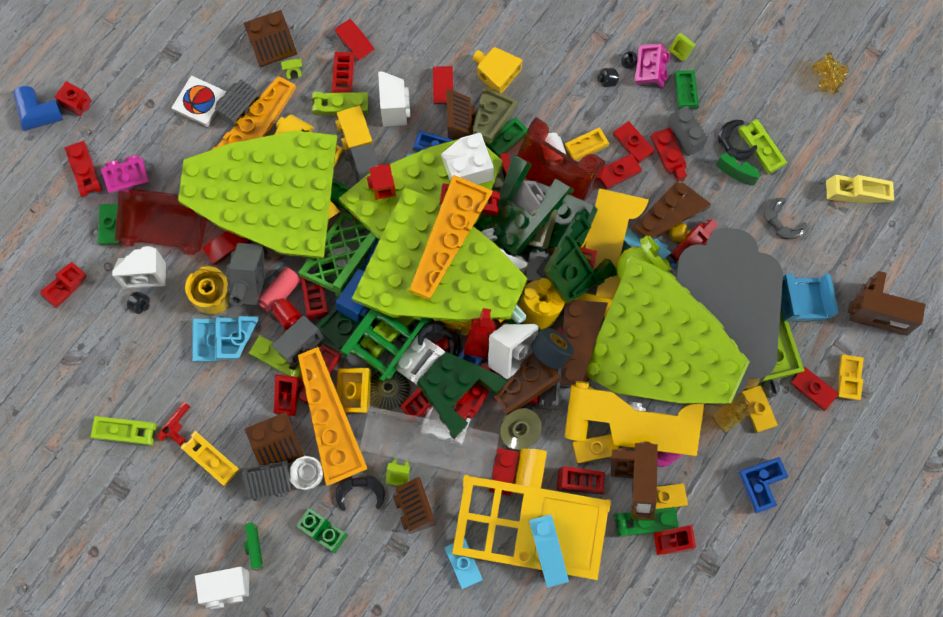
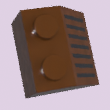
[244,10,297,68]
[446,89,475,140]
[245,412,304,466]
[393,477,435,534]

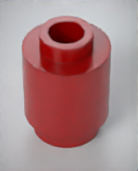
[271,298,302,330]

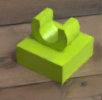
[668,33,696,62]
[281,58,303,79]
[386,460,410,486]

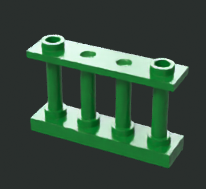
[339,309,433,383]

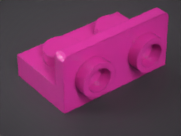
[635,43,670,88]
[101,155,150,193]

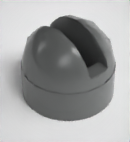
[762,380,780,398]

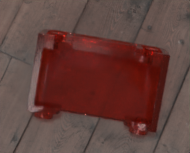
[517,117,606,201]
[115,188,208,255]

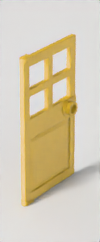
[452,474,611,580]

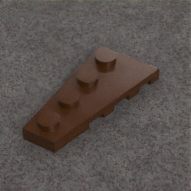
[631,179,711,240]
[560,300,608,387]

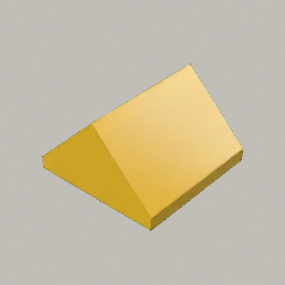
[337,368,371,413]

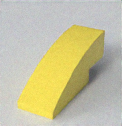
[826,175,894,203]

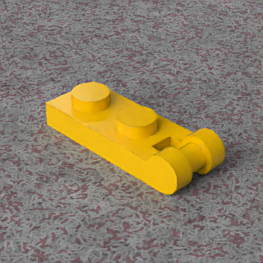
[180,431,240,487]

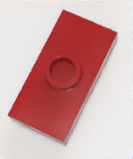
[613,121,655,164]
[596,153,642,190]
[790,366,839,411]

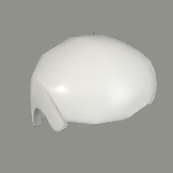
[289,456,323,490]

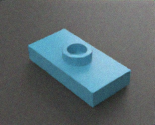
[444,538,483,590]

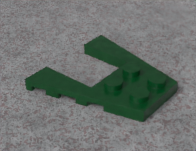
[489,154,574,256]
[504,181,598,255]
[270,262,375,357]

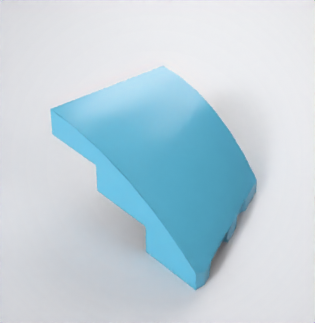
[192,316,259,362]

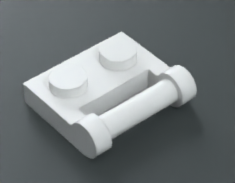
[393,334,446,387]

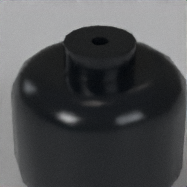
[597,68,619,87]
[127,291,150,314]

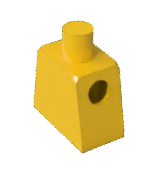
[472,47,523,94]

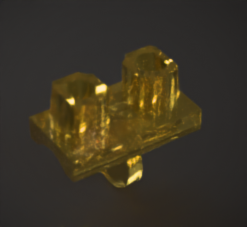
[813,53,849,94]
[711,393,756,434]

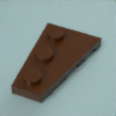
[495,352,562,415]

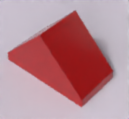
[274,374,301,416]
[653,525,696,555]

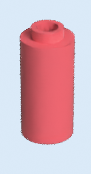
[258,267,301,312]

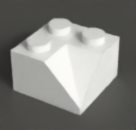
[378,72,411,127]
[441,132,494,185]
[112,246,166,289]
[488,324,539,379]
[195,567,249,610]

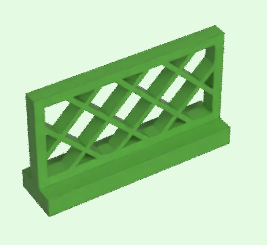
[298,211,377,298]

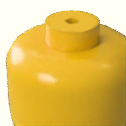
[669,223,691,243]

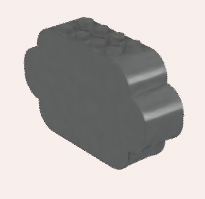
[671,228,783,406]

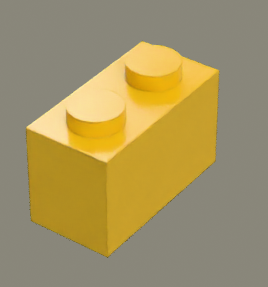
[335,106,373,153]

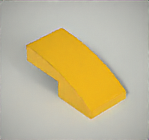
[838,354,864,400]

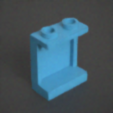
[781,274,838,322]

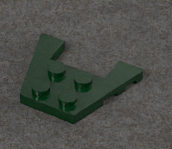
[543,212,617,303]
[417,352,508,439]

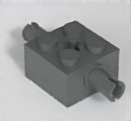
[226,243,265,306]

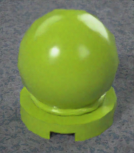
[617,235,672,280]

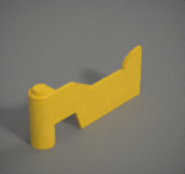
[574,188,649,319]
[564,381,704,456]

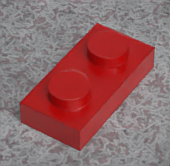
[489,448,519,496]

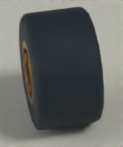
[531,328,574,369]

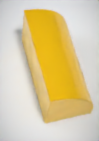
[512,449,547,495]

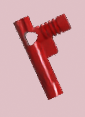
[156,402,190,446]

